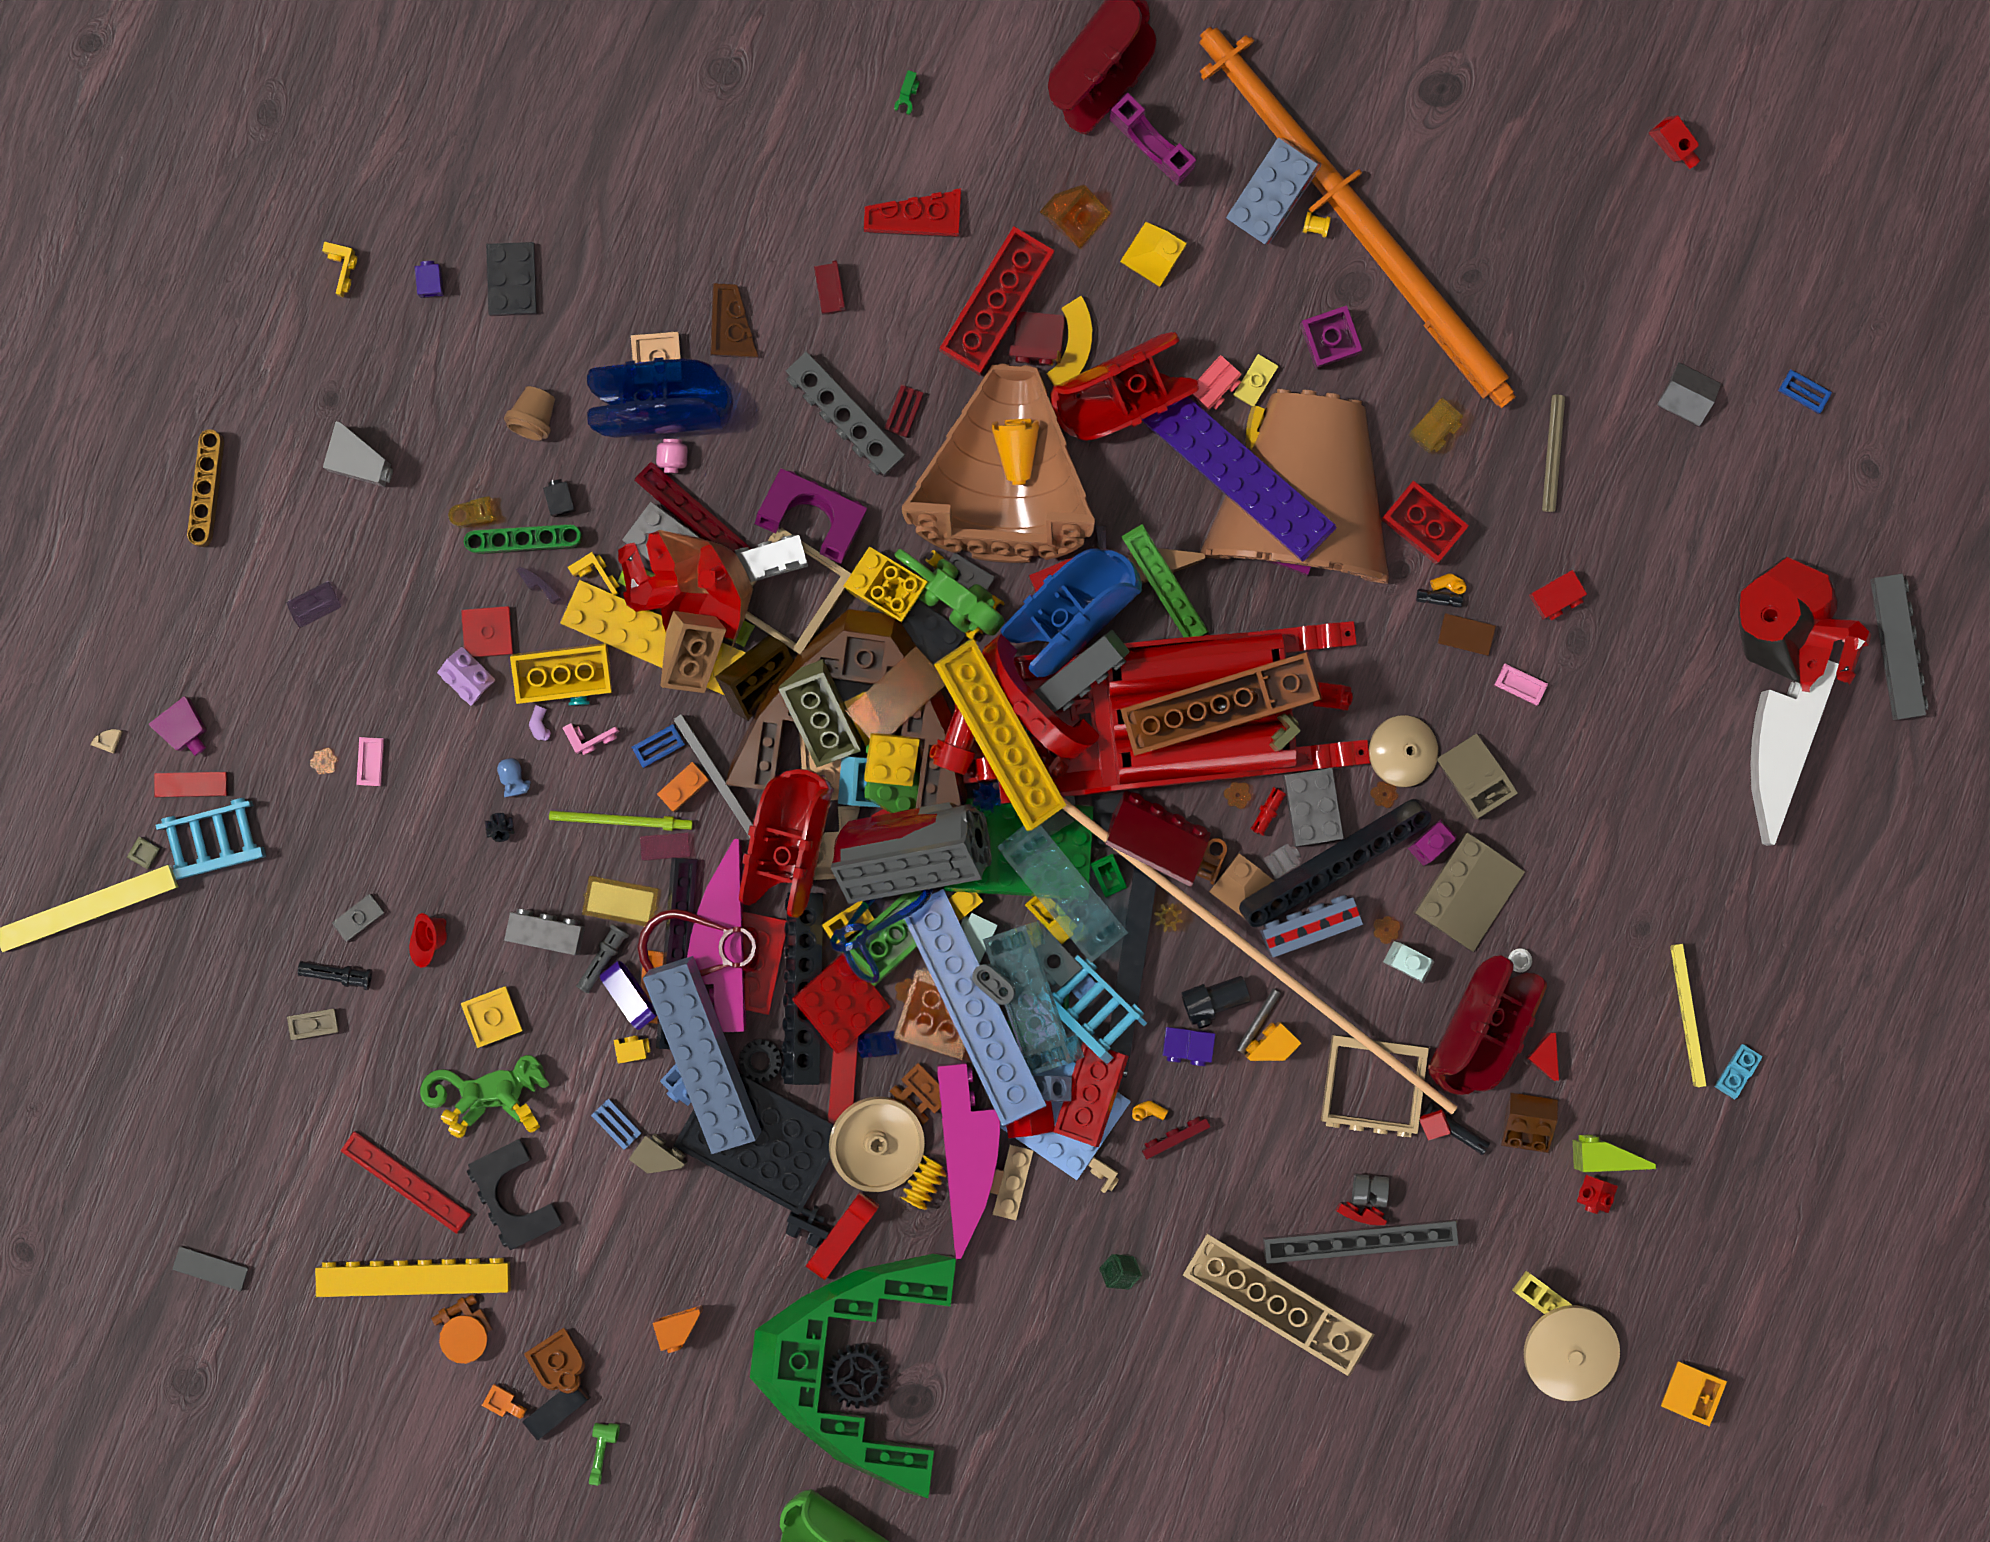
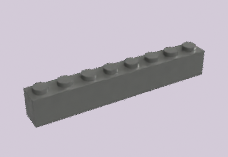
[1263,1219,1458,1264]

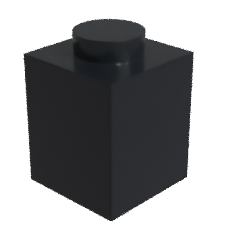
[543,479,576,517]

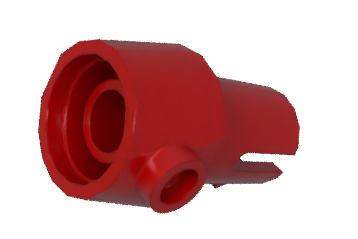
[930,705,976,775]

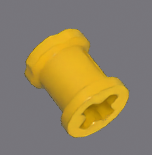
[1303,212,1331,238]

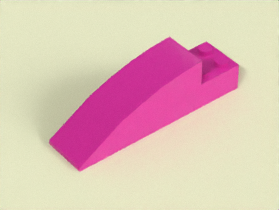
[687,839,746,1032]
[937,1062,1000,1259]

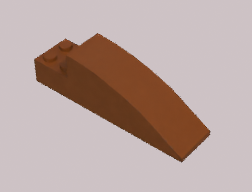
[1120,652,1323,756]

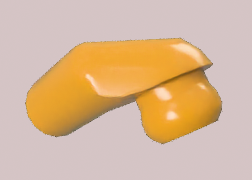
[1430,573,1466,594]

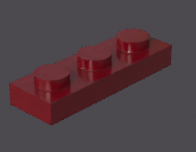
[1142,1116,1210,1160]

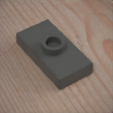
[332,894,385,942]

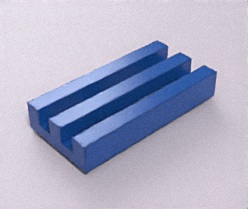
[1778,369,1832,414]
[632,724,685,768]

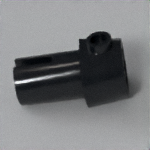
[1181,975,1251,1029]

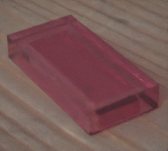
[640,833,690,860]

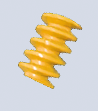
[900,1155,947,1210]

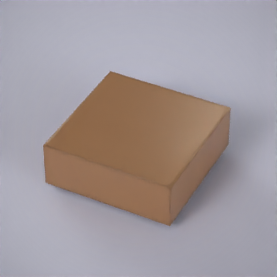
[990,1168,1004,1195]

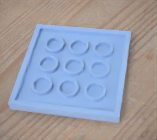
[1000,1047,1131,1180]

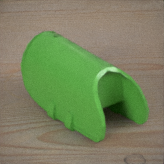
[780,1489,890,1542]

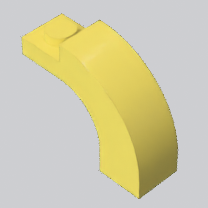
[1512,1271,1572,1314]

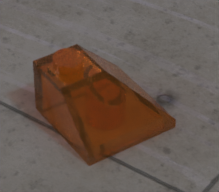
[1040,184,1111,249]

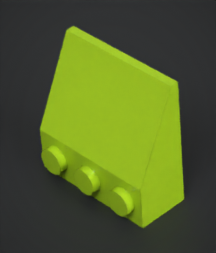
[1573,1134,1656,1172]

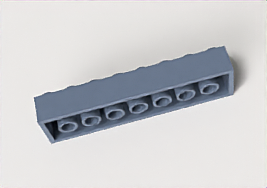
[643,956,762,1154]

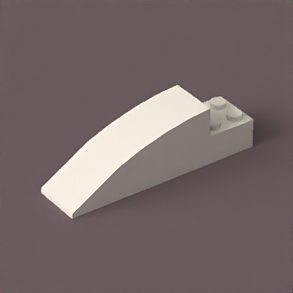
[1751,660,1839,846]

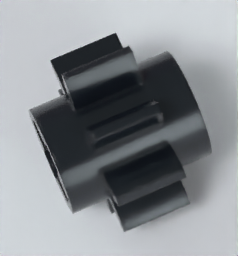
[485,813,515,842]

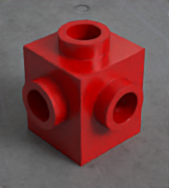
[1577,1175,1618,1214]

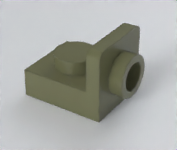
[1269,713,1301,752]

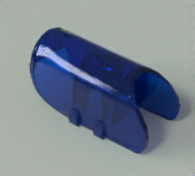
[587,357,733,438]

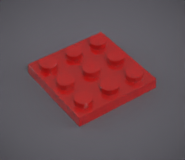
[792,952,890,1054]

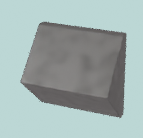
[1657,362,1721,426]

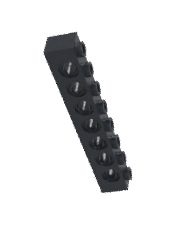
[781,892,823,1085]

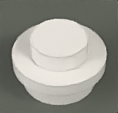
[1508,948,1532,972]

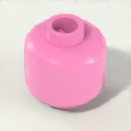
[656,439,688,474]

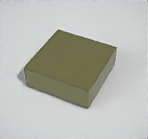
[127,837,160,869]

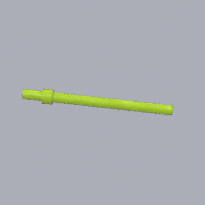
[549,811,693,831]

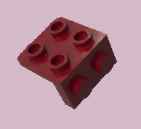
[1010,312,1065,366]

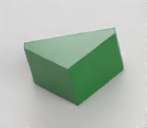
[1090,854,1127,898]

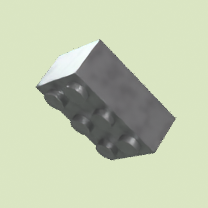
[622,502,699,561]
[1283,768,1343,847]
[504,909,585,955]

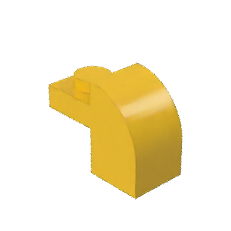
[822,901,875,945]

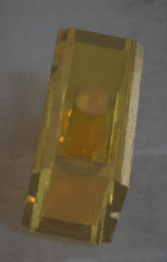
[1408,398,1463,454]

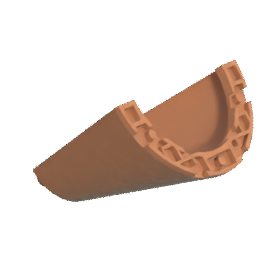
[1200,389,1389,584]

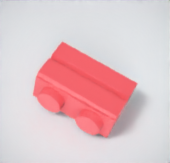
[1191,355,1241,411]

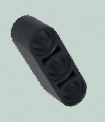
[522,1384,591,1441]

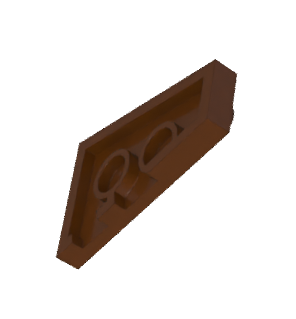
[710,283,758,358]

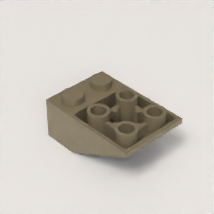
[1437,734,1518,819]

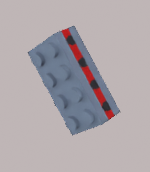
[1226,137,1322,244]
[1260,895,1363,958]

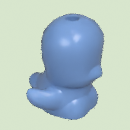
[497,758,530,797]

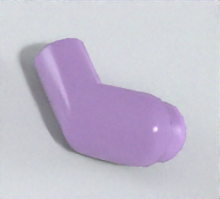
[529,705,551,741]

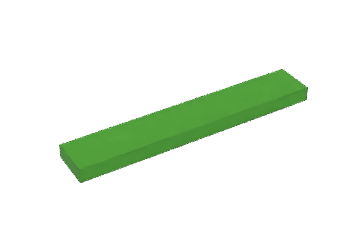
[1121,524,1208,637]

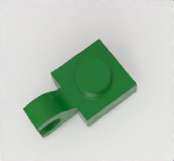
[894,70,920,116]

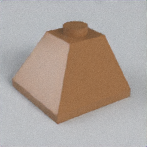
[1209,854,1274,919]

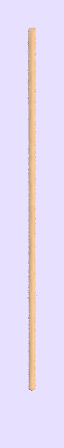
[975,739,1457,1114]

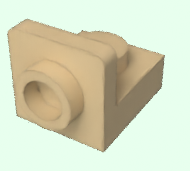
[1088,1156,1119,1193]

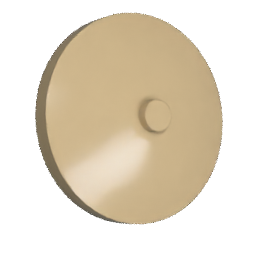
[829,1097,925,1192]
[1524,1305,1620,1401]

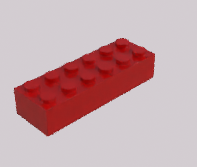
[939,226,1054,376]

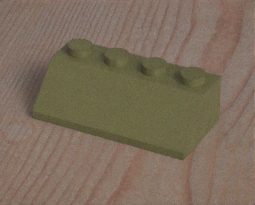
[779,659,861,767]

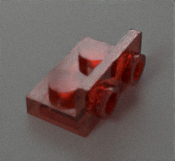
[1038,752,1070,779]

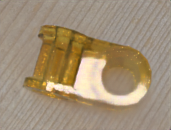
[448,496,496,528]

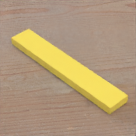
[1670,944,1706,1087]

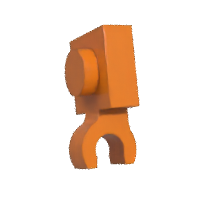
[482,1384,527,1419]

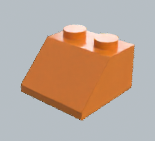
[653,1305,703,1353]

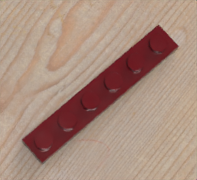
[634,462,752,553]

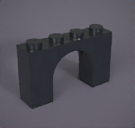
[467,1138,564,1250]

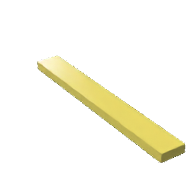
[0,865,178,952]

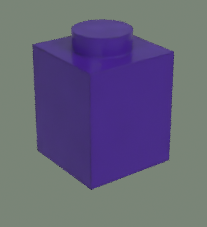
[415,261,444,298]

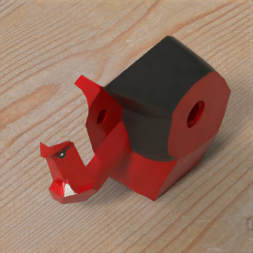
[1738,557,1871,692]

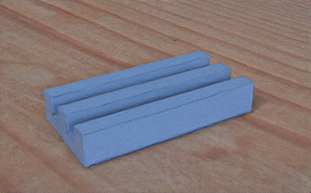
[591,1099,642,1150]

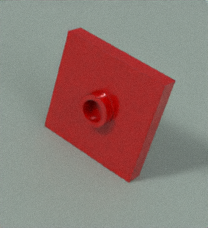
[461,606,513,657]

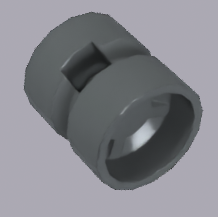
[1352,1174,1389,1208]

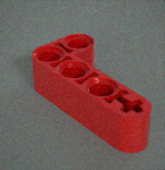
[805,1191,880,1281]

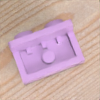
[437,647,495,706]

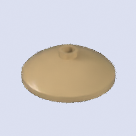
[1369,716,1438,787]

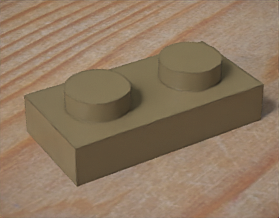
[287,1009,339,1040]

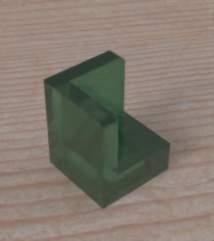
[1099,1254,1142,1290]

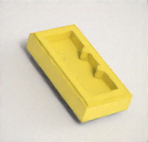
[1233,354,1278,407]

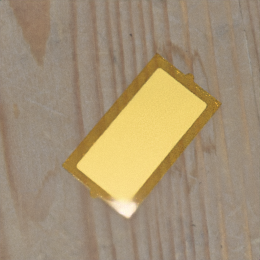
[582,876,659,926]

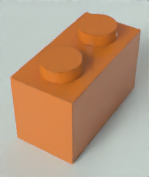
[657,762,710,812]

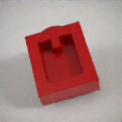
[1313,682,1353,711]

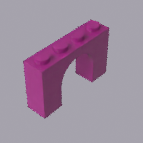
[1110,93,1196,186]
[754,468,867,564]

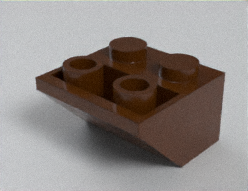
[1501,1093,1558,1153]

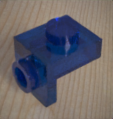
[857,1030,897,1058]

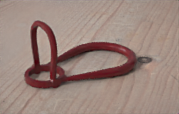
[638,909,759,977]

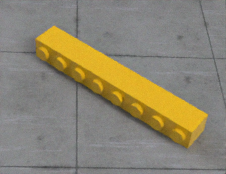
[315,1257,511,1297]

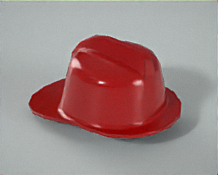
[409,913,447,968]

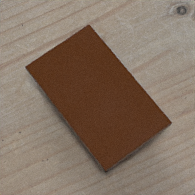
[1438,613,1496,656]

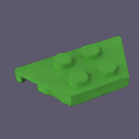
[865,745,920,813]

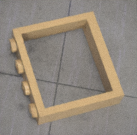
[745,528,851,654]
[1321,1035,1429,1137]

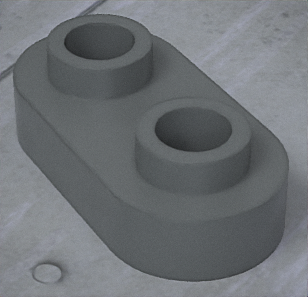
[972,964,1016,1005]

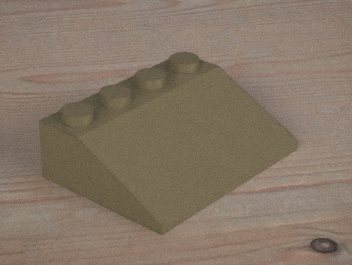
[1413,833,1525,952]

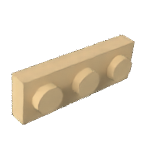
[993,1144,1033,1220]

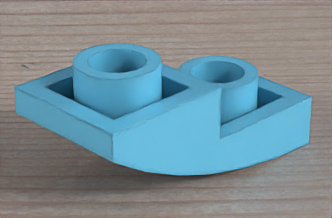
[1714,1044,1762,1100]

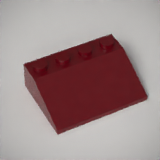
[1105,791,1211,887]

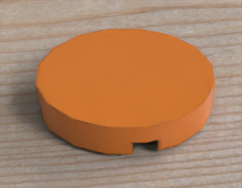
[439,1315,488,1364]

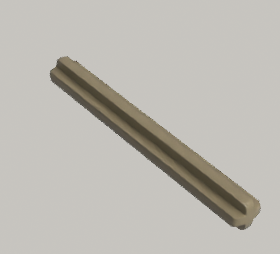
[1542,395,1565,512]

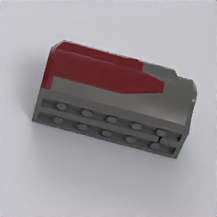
[831,802,992,904]

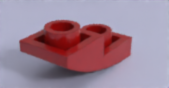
[1335,1201,1387,1225]

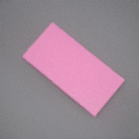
[1494,664,1548,706]
[356,737,384,786]

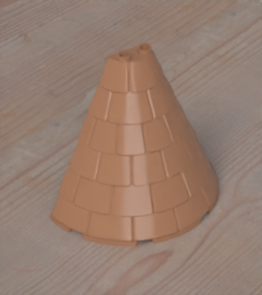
[902,364,1095,563]

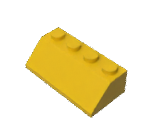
[510,643,612,704]

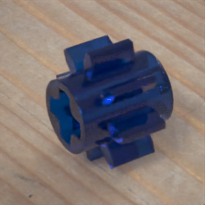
[973,783,1001,813]

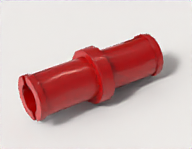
[1250,787,1286,836]

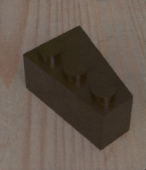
[715,635,793,721]

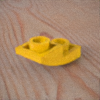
[1246,406,1265,450]

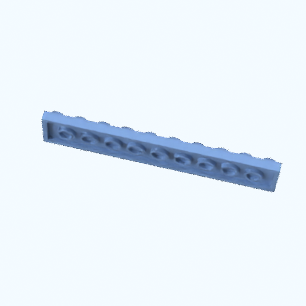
[900,889,1047,1127]

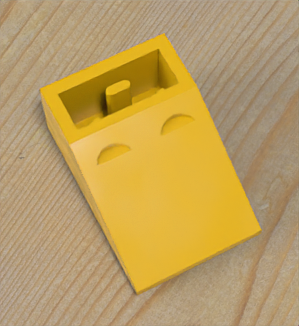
[843,546,928,622]

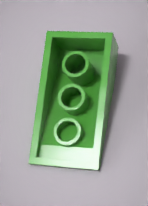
[842,890,926,986]

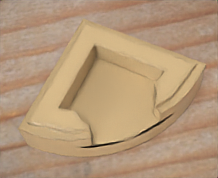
[91,729,123,753]

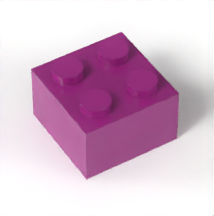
[1300,305,1362,369]

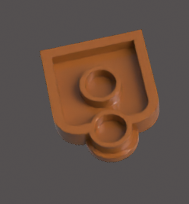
[524,1328,585,1394]

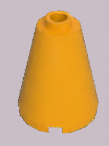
[991,419,1039,485]

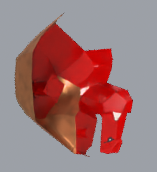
[618,530,753,650]

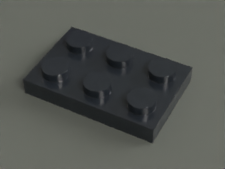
[486,242,537,316]

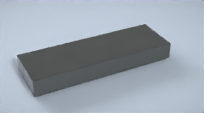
[172,1246,249,1291]

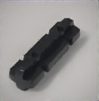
[1416,589,1463,607]

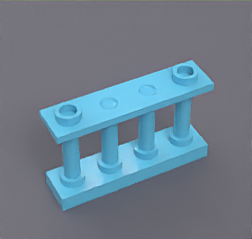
[156,798,266,880]
[1038,955,1147,1064]

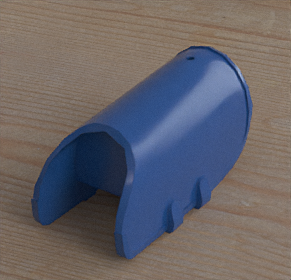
[1001,549,1142,678]

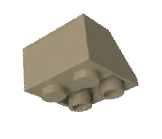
[629,1133,687,1173]

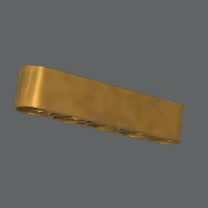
[187,429,224,547]

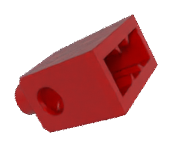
[1648,115,1701,169]

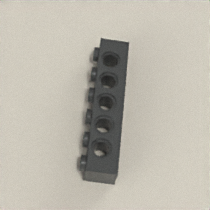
[786,352,905,477]

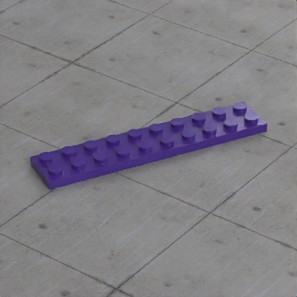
[1142,396,1337,562]

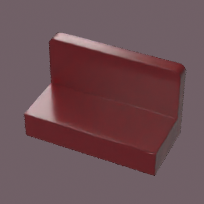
[814,260,845,314]

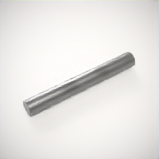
[1236,989,1281,1054]

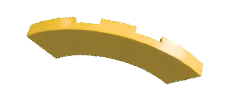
[1046,296,1092,386]

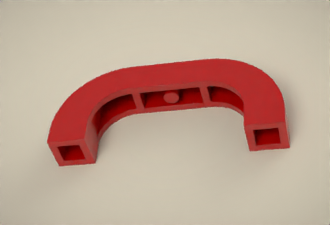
[982,634,1099,759]

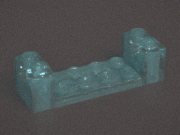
[997,824,1128,963]
[983,921,1084,1075]

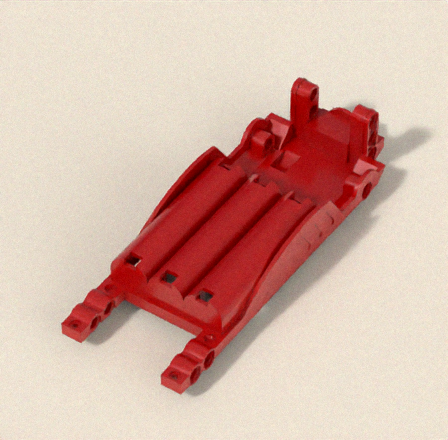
[954,621,1370,804]

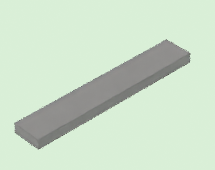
[674,715,753,837]

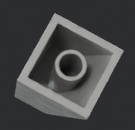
[323,421,393,487]

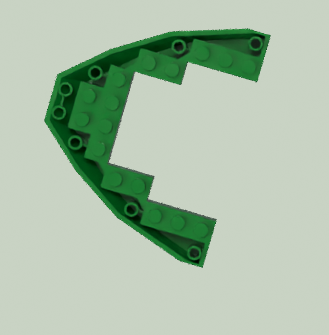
[750,1254,956,1498]

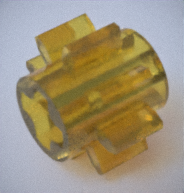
[1154,903,1183,932]

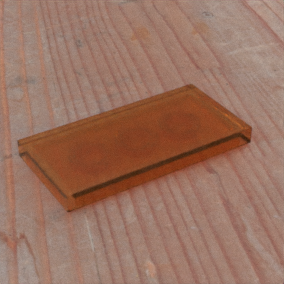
[845,647,945,738]

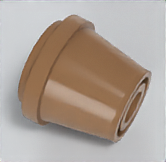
[504,386,555,441]

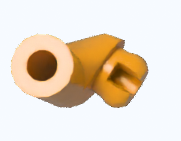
[1132,1101,1168,1121]

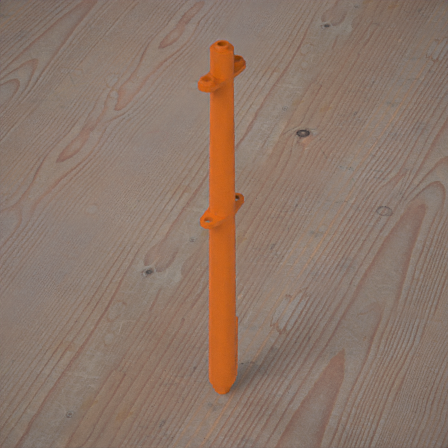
[1199,27,1516,409]

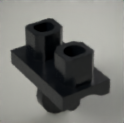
[785,1205,831,1248]

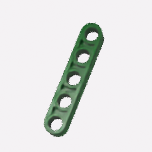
[464,525,583,554]

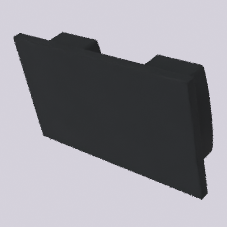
[1092,794,1123,848]

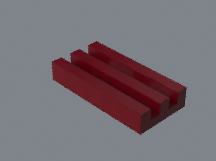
[884,384,924,438]

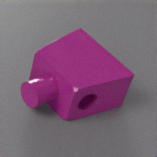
[149,696,207,756]
[1407,818,1457,866]

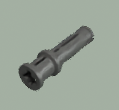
[576,924,629,994]

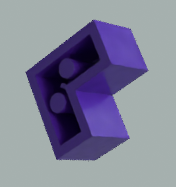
[1162,1027,1215,1066]

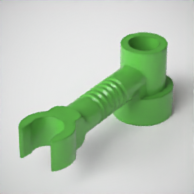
[589,1423,620,1486]

